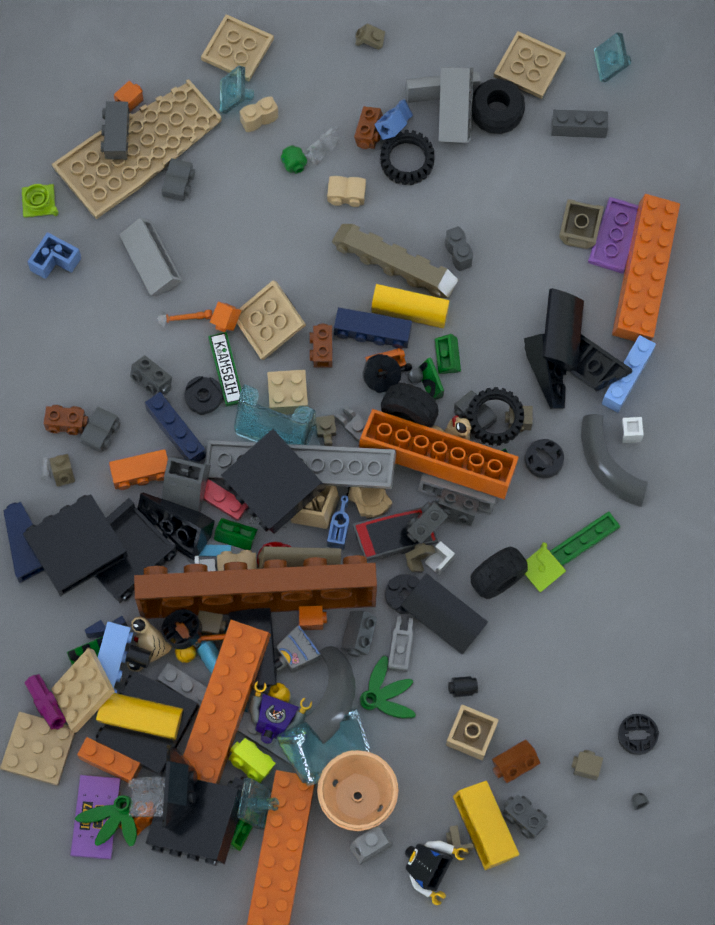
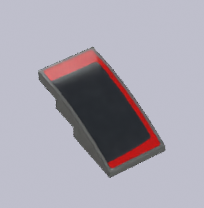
[353,507,438,561]

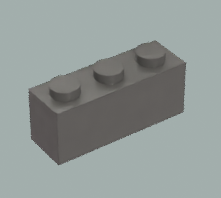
[101,101,130,160]
[551,109,608,138]

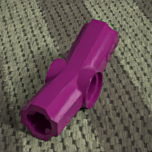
[24,674,66,730]

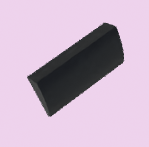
[542,288,584,371]
[401,573,488,654]
[229,608,277,690]

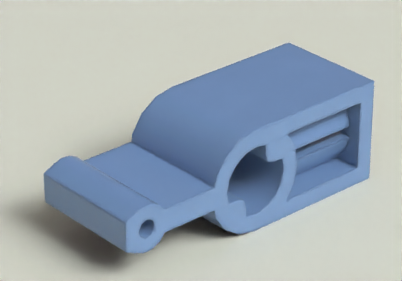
[374,99,413,140]
[327,495,349,550]

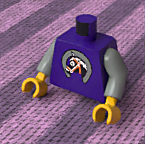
[249,681,312,744]

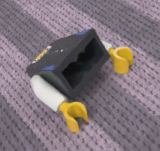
[405,841,468,905]

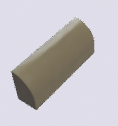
[258,547,341,569]

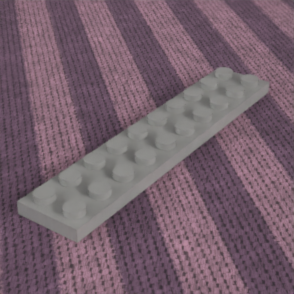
[205,440,396,489]

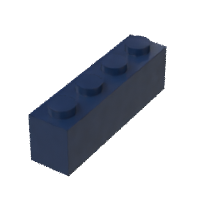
[334,307,412,349]
[145,392,206,462]

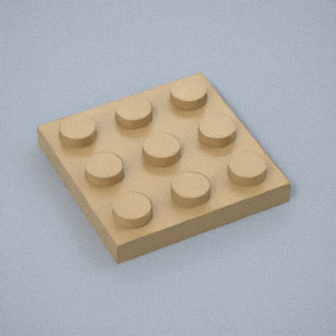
[201,14,274,82]
[493,31,566,99]
[237,280,306,360]
[51,648,115,733]
[0,712,76,786]

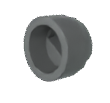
[407,367,423,383]
[631,793,649,810]

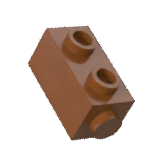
[354,106,383,149]
[310,323,332,368]
[44,405,89,435]
[492,739,541,783]

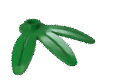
[359,656,416,718]
[75,795,137,846]

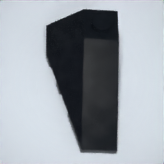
[524,334,566,409]
[137,492,215,560]

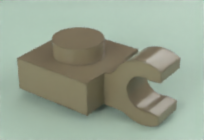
[315,415,336,446]

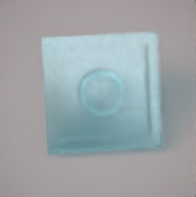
[594,32,631,82]
[220,65,254,114]
[237,778,279,829]

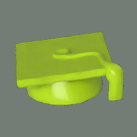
[22,184,59,218]
[525,542,566,593]

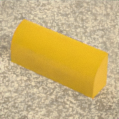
[371,284,450,329]
[96,693,184,740]
[453,780,520,870]

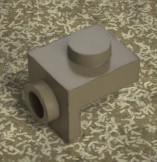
[355,23,385,50]
[49,454,75,487]
[405,543,436,573]
[446,825,474,856]

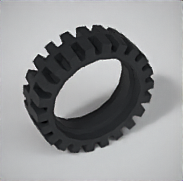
[380,130,435,185]
[467,387,524,446]

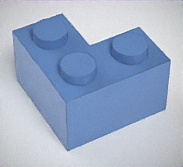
[27,232,81,279]

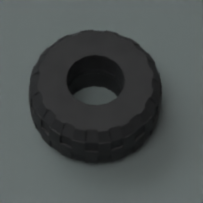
[472,79,525,134]
[381,383,439,428]
[470,546,528,599]

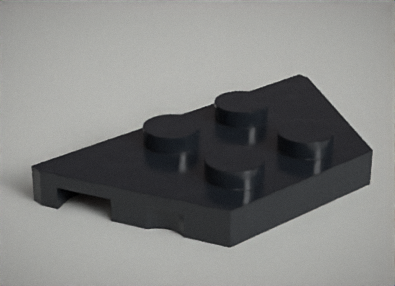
[569,334,633,392]

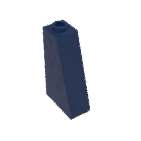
[3,501,44,583]

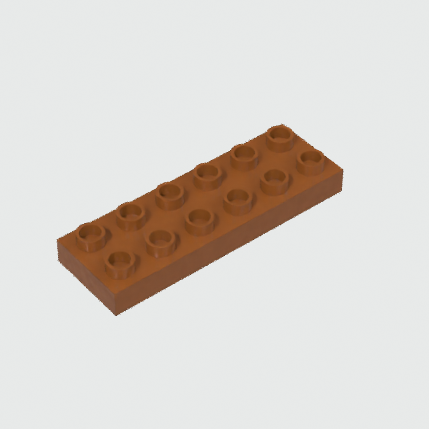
[134,555,377,619]

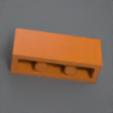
[109,449,168,490]
[77,737,142,785]

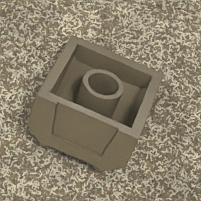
[559,199,604,249]

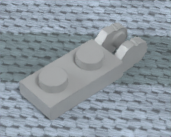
[335,406,367,442]
[388,616,414,672]

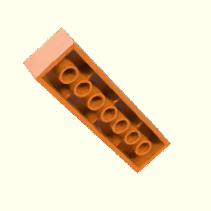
[612,194,680,342]
[359,409,519,500]
[183,620,271,784]
[247,770,316,925]

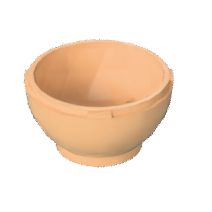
[317,750,399,832]

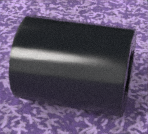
[126,645,153,668]

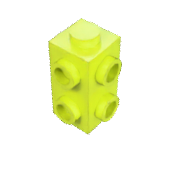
[229,738,276,784]

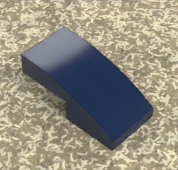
[84,616,128,638]

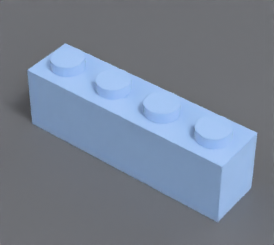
[602,335,656,413]
[98,621,133,693]

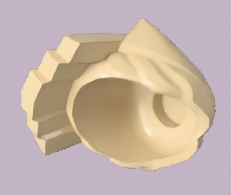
[348,487,393,518]

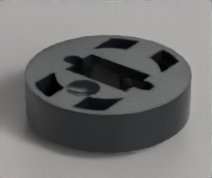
[525,439,564,478]
[161,609,202,649]
[618,714,659,755]

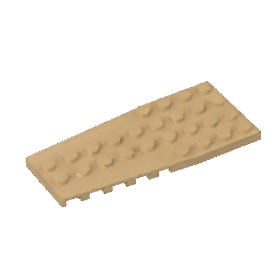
[52,79,222,219]

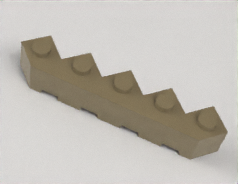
[332,224,458,298]

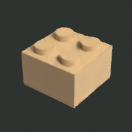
[267,370,308,416]
[446,705,499,761]

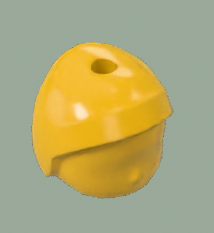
[175,646,196,663]
[268,683,291,703]

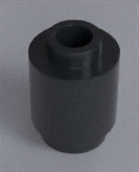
[448,676,478,698]

